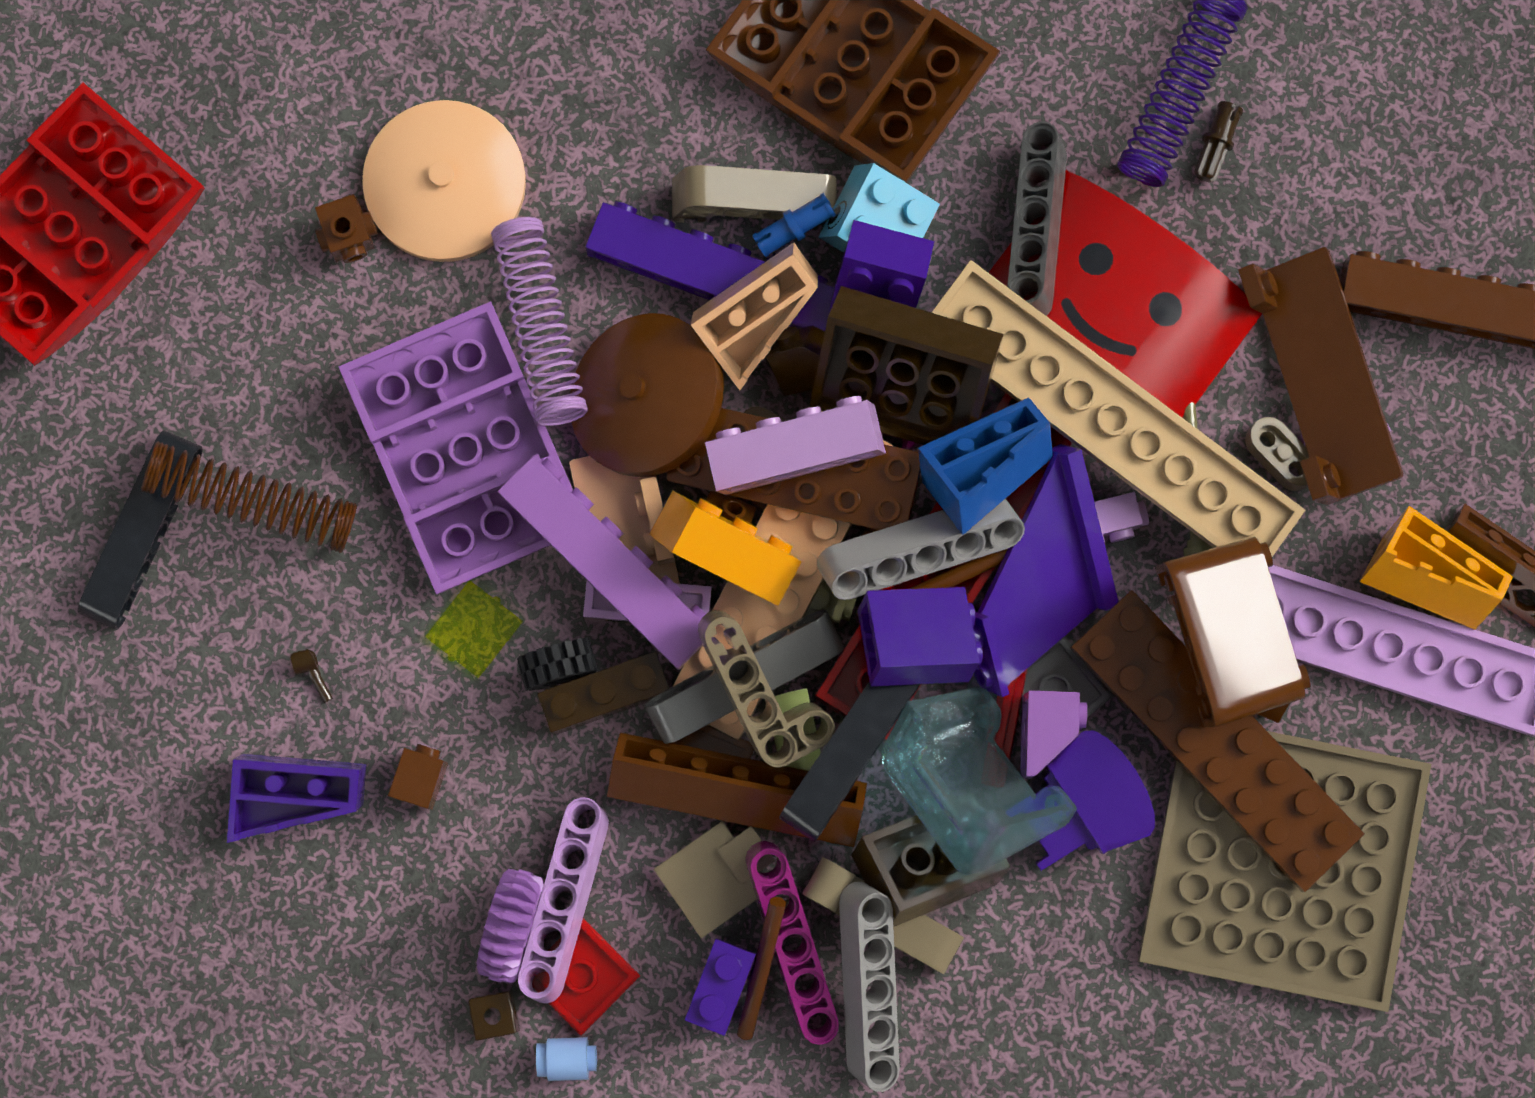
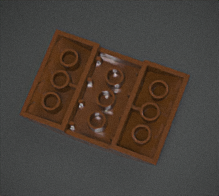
[706,0,1000,183]

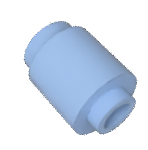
[536,1037,597,1081]

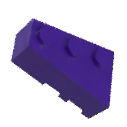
[227,754,366,843]

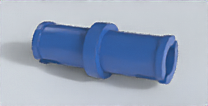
[752,193,837,257]

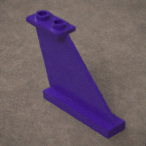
[973,444,1118,697]

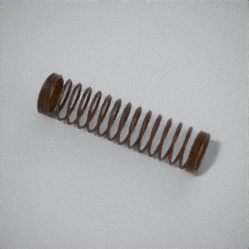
[141,441,357,553]

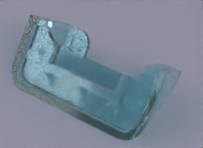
[881,687,1077,875]

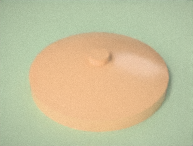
[362,100,526,262]

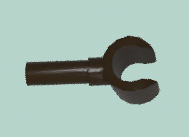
[290,649,333,703]

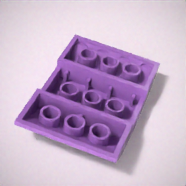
[339,301,573,595]

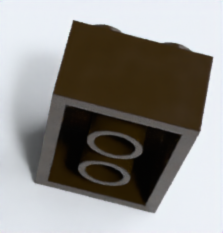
[851,793,1011,927]

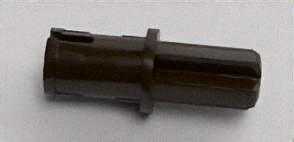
[1194,101,1243,183]

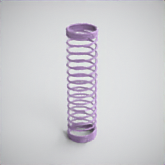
[491,217,588,426]

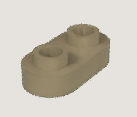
[1245,417,1309,491]

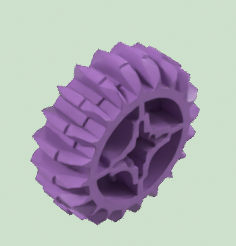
[476,869,544,983]

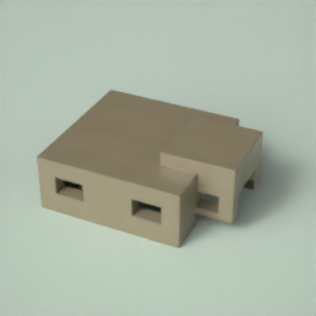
[653,821,775,939]

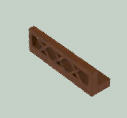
[1447,504,1535,627]

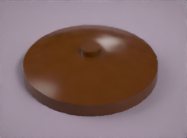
[570,313,724,477]

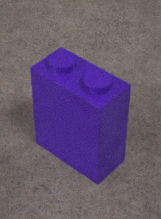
[857,587,983,686]
[685,938,756,1036]

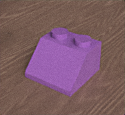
[1020,690,1087,779]

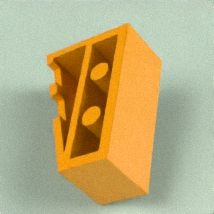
[649,490,802,606]
[1360,506,1513,630]

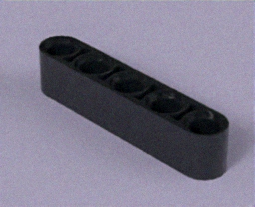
[78,430,203,630]
[779,681,921,842]

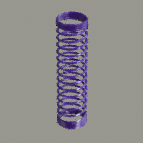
[1117,0,1248,187]

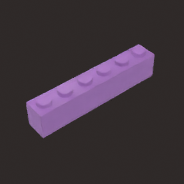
[498,456,706,670]

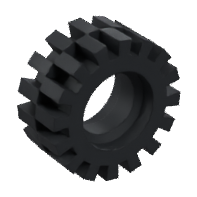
[517,638,598,691]

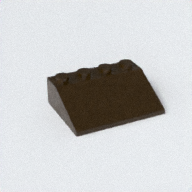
[809,286,1004,445]

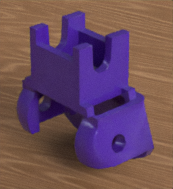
[1004,730,1155,871]

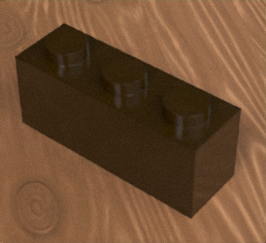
[537,651,669,736]

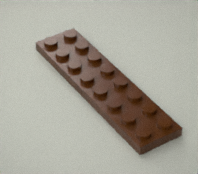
[1070,590,1365,892]

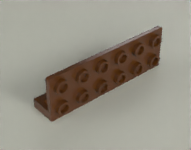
[1238,247,1404,505]
[666,408,921,530]

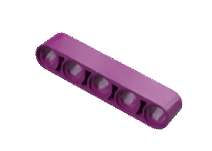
[745,841,839,1045]

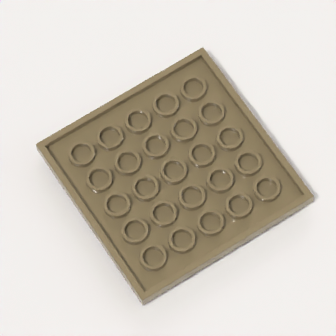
[1137,731,1432,1012]

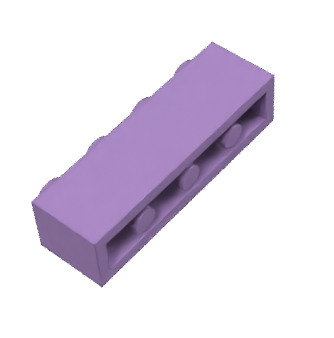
[705,396,886,495]

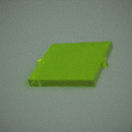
[425,580,523,678]

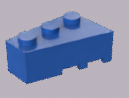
[918,398,1053,535]

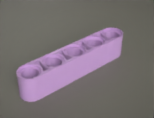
[518,797,609,1003]

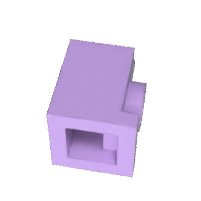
[1095,492,1149,543]

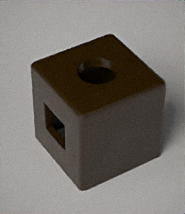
[468,991,520,1041]

